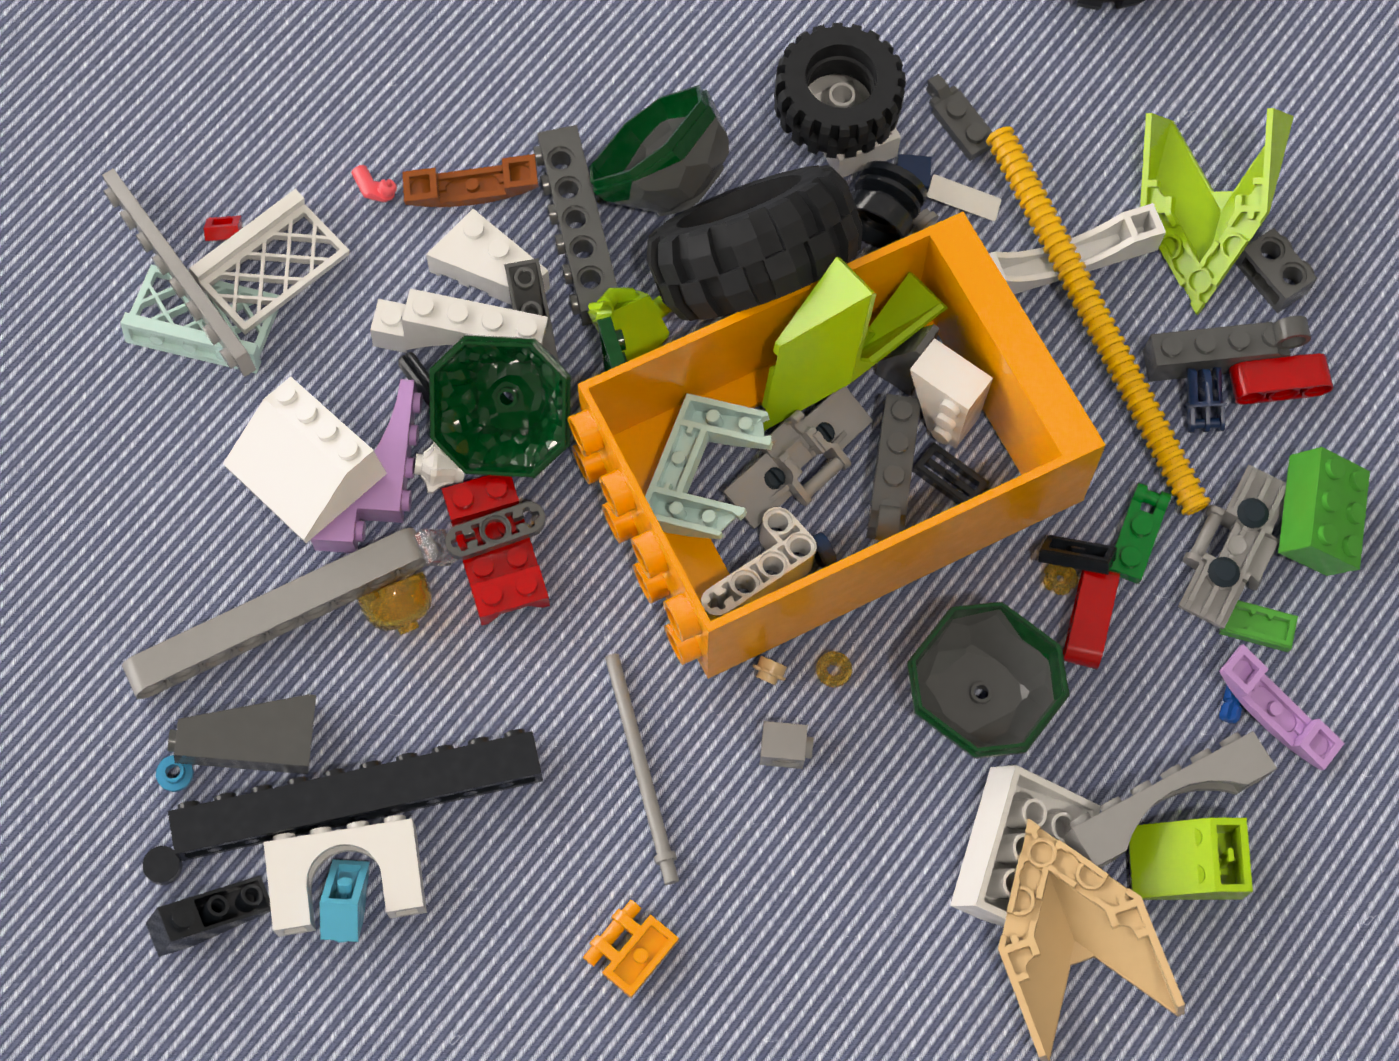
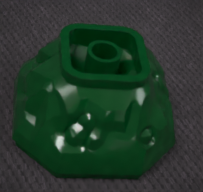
[429,335,571,478]

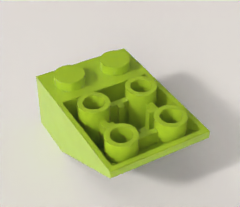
[1128,818,1253,900]

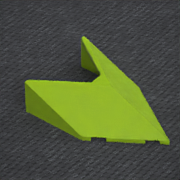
[1140,108,1294,315]
[762,257,948,431]

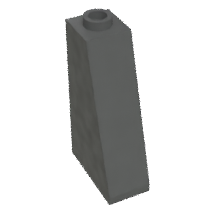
[168,694,316,774]

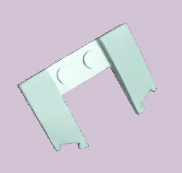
[645,393,773,540]

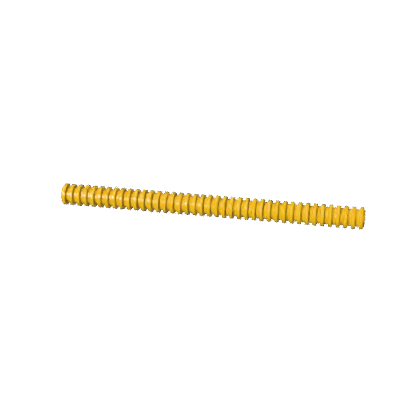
[986,126,1211,516]

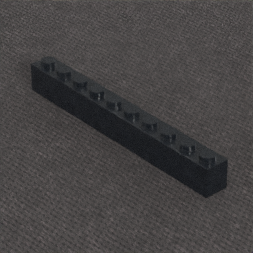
[168,729,543,861]

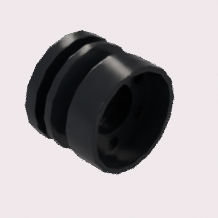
[851,161,927,248]

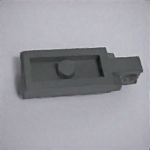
[926,74,992,161]

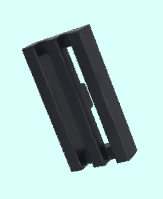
[912,442,990,505]
[1038,535,1117,575]

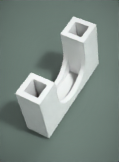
[263,815,427,937]

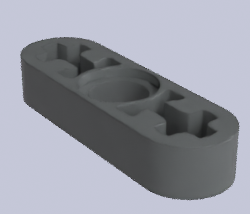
[445,502,545,560]

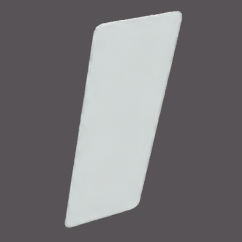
[927,175,1001,221]

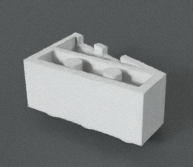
[426,209,550,305]
[910,338,993,449]

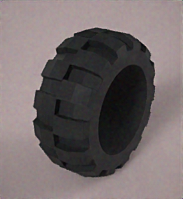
[647,165,863,321]

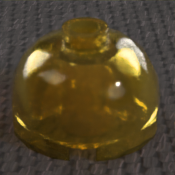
[357,571,432,635]

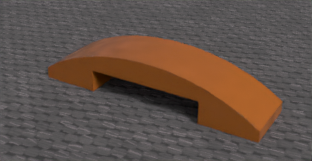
[402,154,539,207]

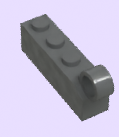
[1143,316,1311,382]
[866,394,920,541]

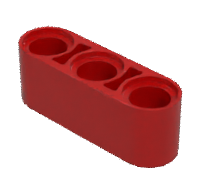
[1228,353,1333,405]
[1063,570,1120,670]

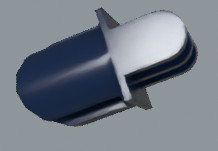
[1184,367,1227,433]

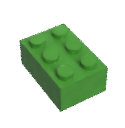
[1278,447,1370,576]

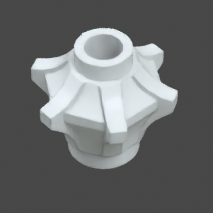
[414,441,464,494]

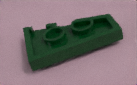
[597,317,627,372]

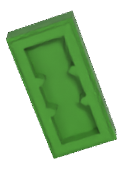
[1219,600,1298,653]

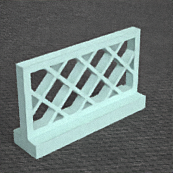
[120,265,280,374]

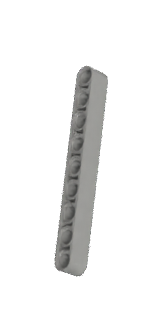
[122,528,430,699]

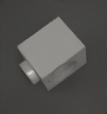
[759,721,814,769]

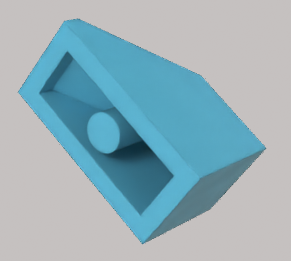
[320,859,370,942]

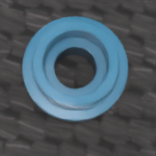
[156,755,194,792]

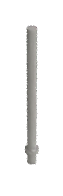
[605,654,679,885]

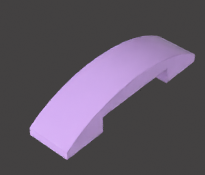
[1219,644,1345,770]

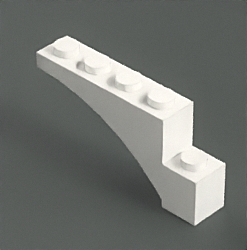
[370,288,548,353]

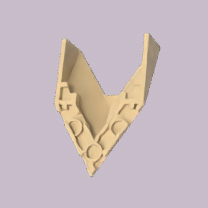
[998,818,1185,1061]

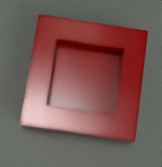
[203,215,243,241]

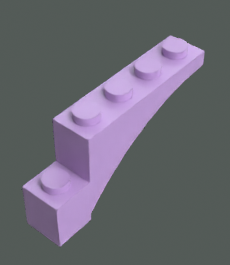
[311,379,423,553]

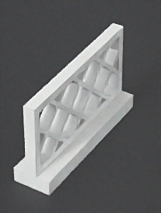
[189,189,350,334]

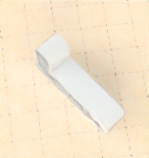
[701,507,817,621]

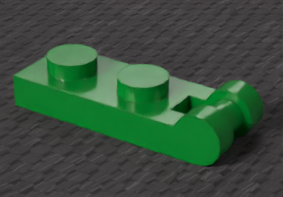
[1110,482,1171,584]

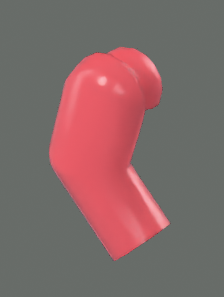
[351,165,397,202]

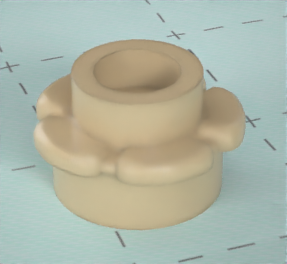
[753,656,787,685]

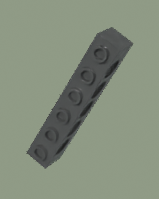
[533,125,618,326]

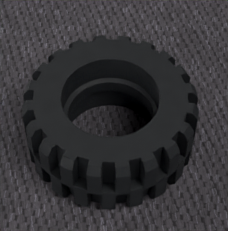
[774,23,906,158]

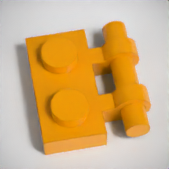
[582,900,679,998]

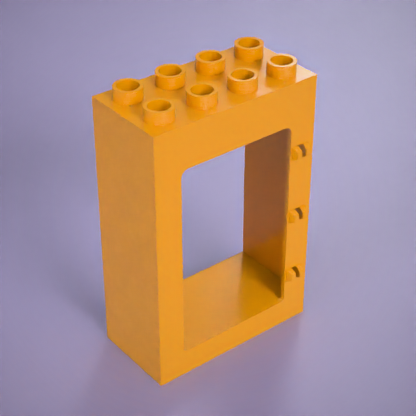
[568,212,1106,679]

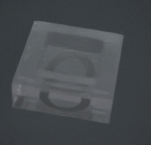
[414,529,458,566]

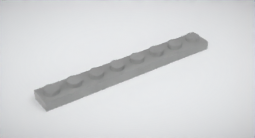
[102,168,256,377]

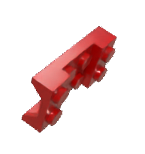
[441,475,550,626]

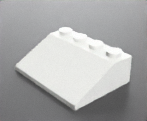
[223,377,387,543]
[950,765,1100,927]

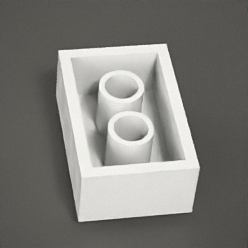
[808,74,901,177]

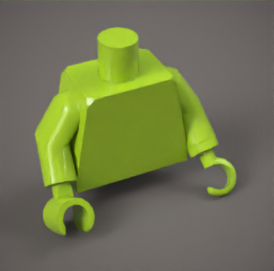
[588,287,672,362]

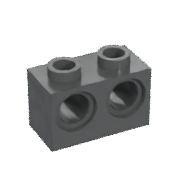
[1235,228,1317,313]

